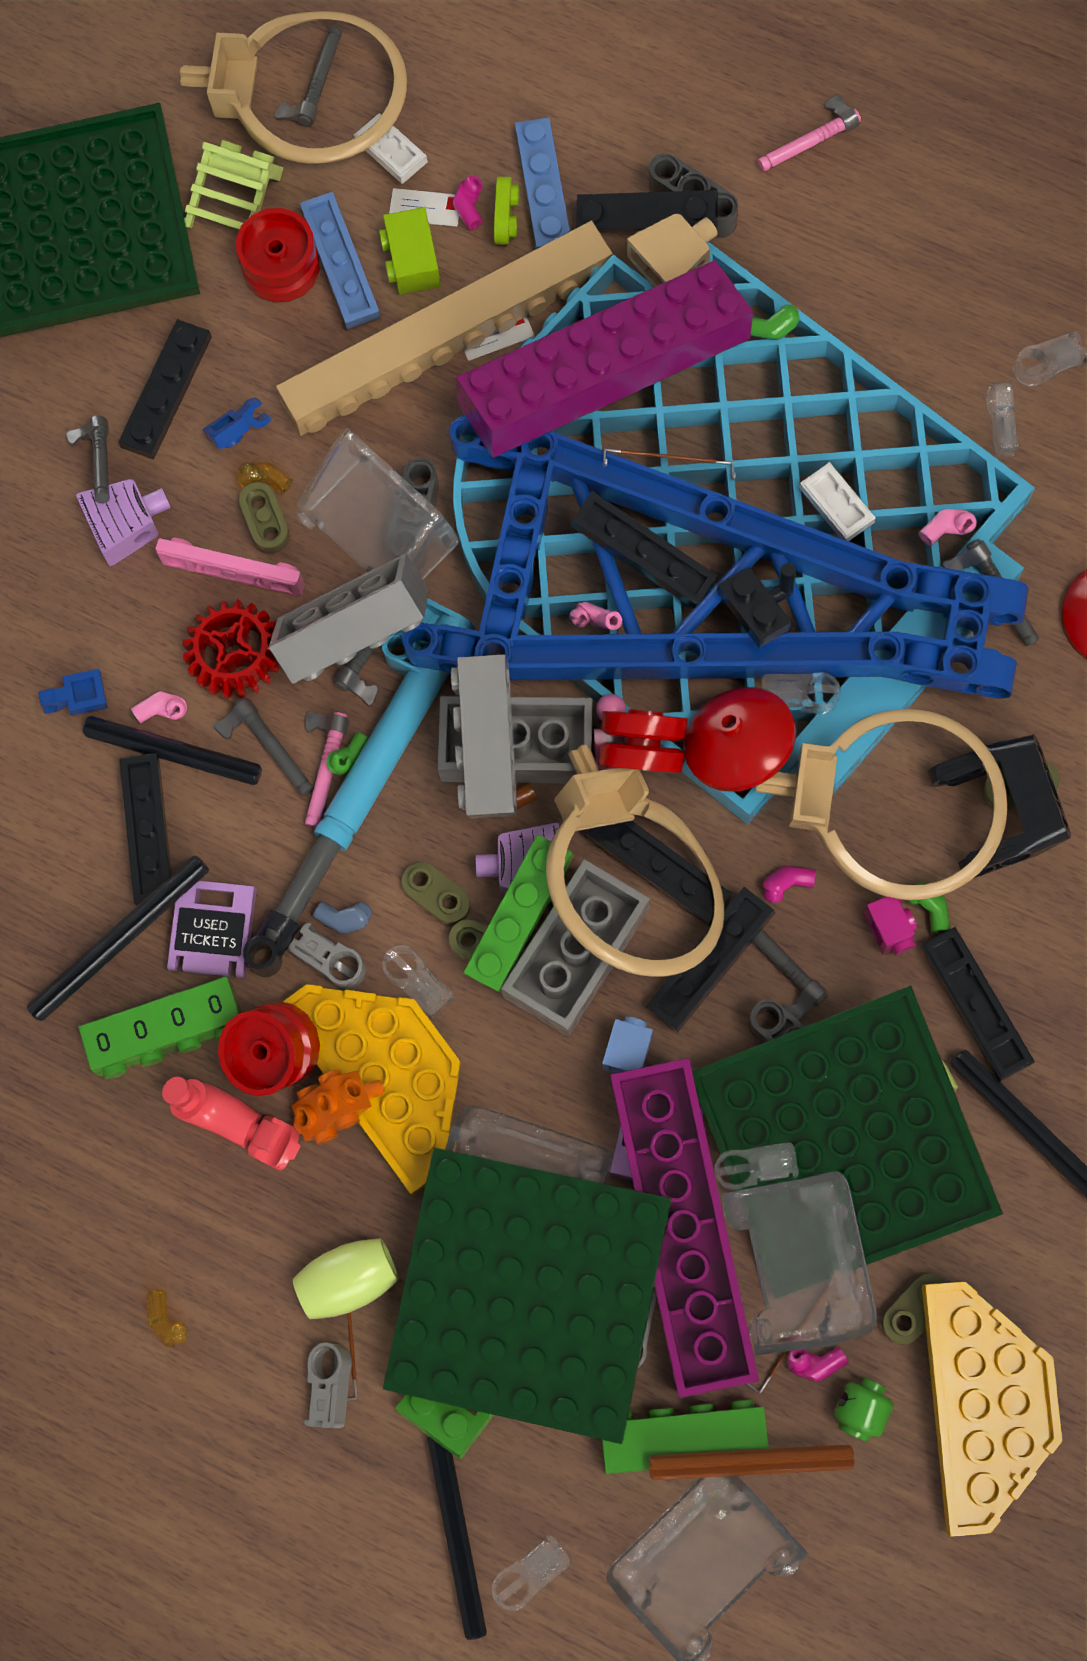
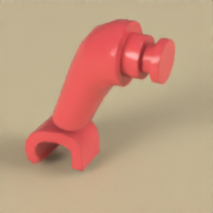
[162,1076,301,1171]

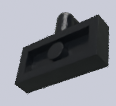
[717,563,796,648]

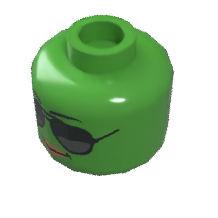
[834,1377,894,1442]

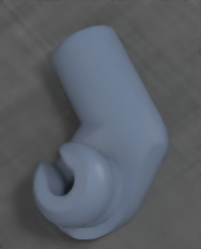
[313,901,372,934]

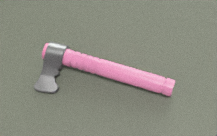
[758,95,861,172]
[304,711,350,828]

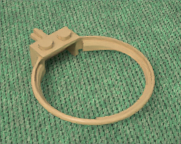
[180,11,407,164]
[755,709,1007,900]
[546,745,724,977]

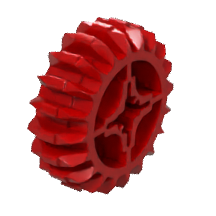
[182,599,280,699]

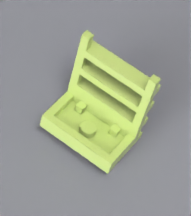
[185,140,284,229]

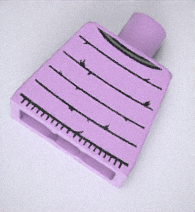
[76,479,171,566]
[476,823,559,902]

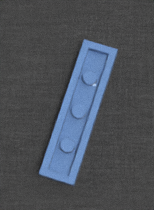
[515,117,570,249]
[299,192,381,330]

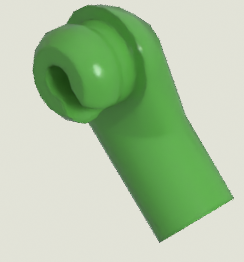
[751,305,799,340]
[327,732,369,774]
[908,882,950,934]

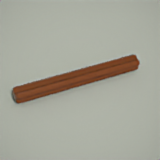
[649,1444,855,1480]

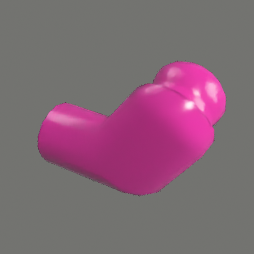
[453,176,483,231]
[762,866,816,903]
[787,1346,849,1382]

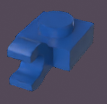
[202,397,271,450]
[38,669,108,716]

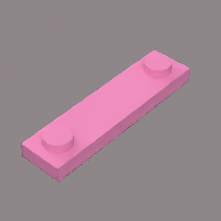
[155,538,305,597]

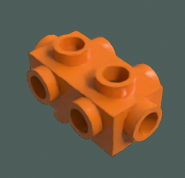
[291,1069,384,1145]

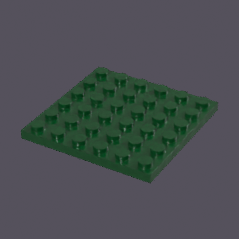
[0,103,200,337]
[692,985,1004,1299]
[383,1148,672,1444]

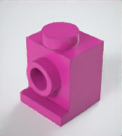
[863,897,917,955]

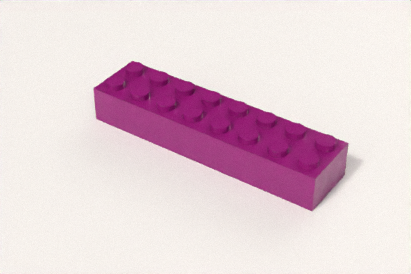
[456,260,753,458]
[610,1058,759,1398]

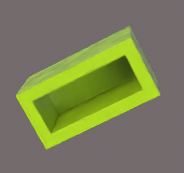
[379,207,441,295]

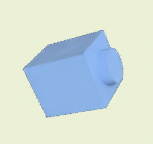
[602,1016,653,1074]

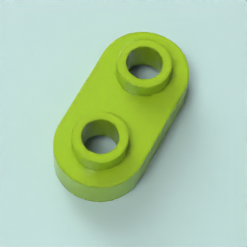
[494,176,519,245]

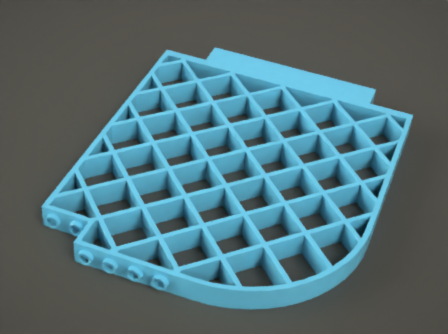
[453,242,1035,825]

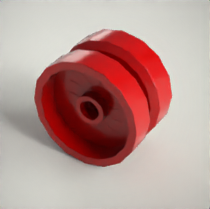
[236,208,320,302]
[598,709,688,773]
[218,1001,320,1097]

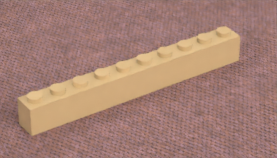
[276,220,613,436]

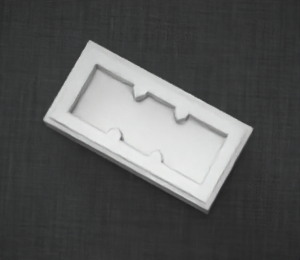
[354,113,428,184]
[799,462,876,541]

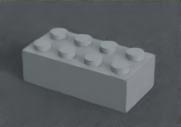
[269,552,429,684]
[451,655,518,818]
[438,696,593,784]
[501,859,650,1038]

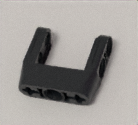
[928,734,1071,878]

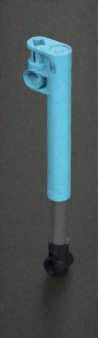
[243,598,476,977]

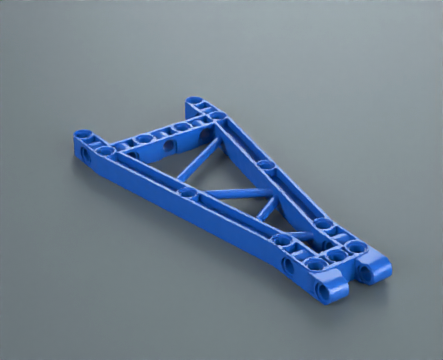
[402,416,1029,699]

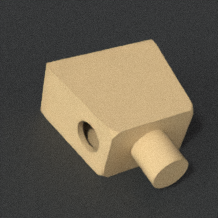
[627,214,718,287]

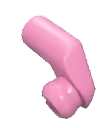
[918,509,976,546]
[569,602,622,630]
[131,691,187,724]

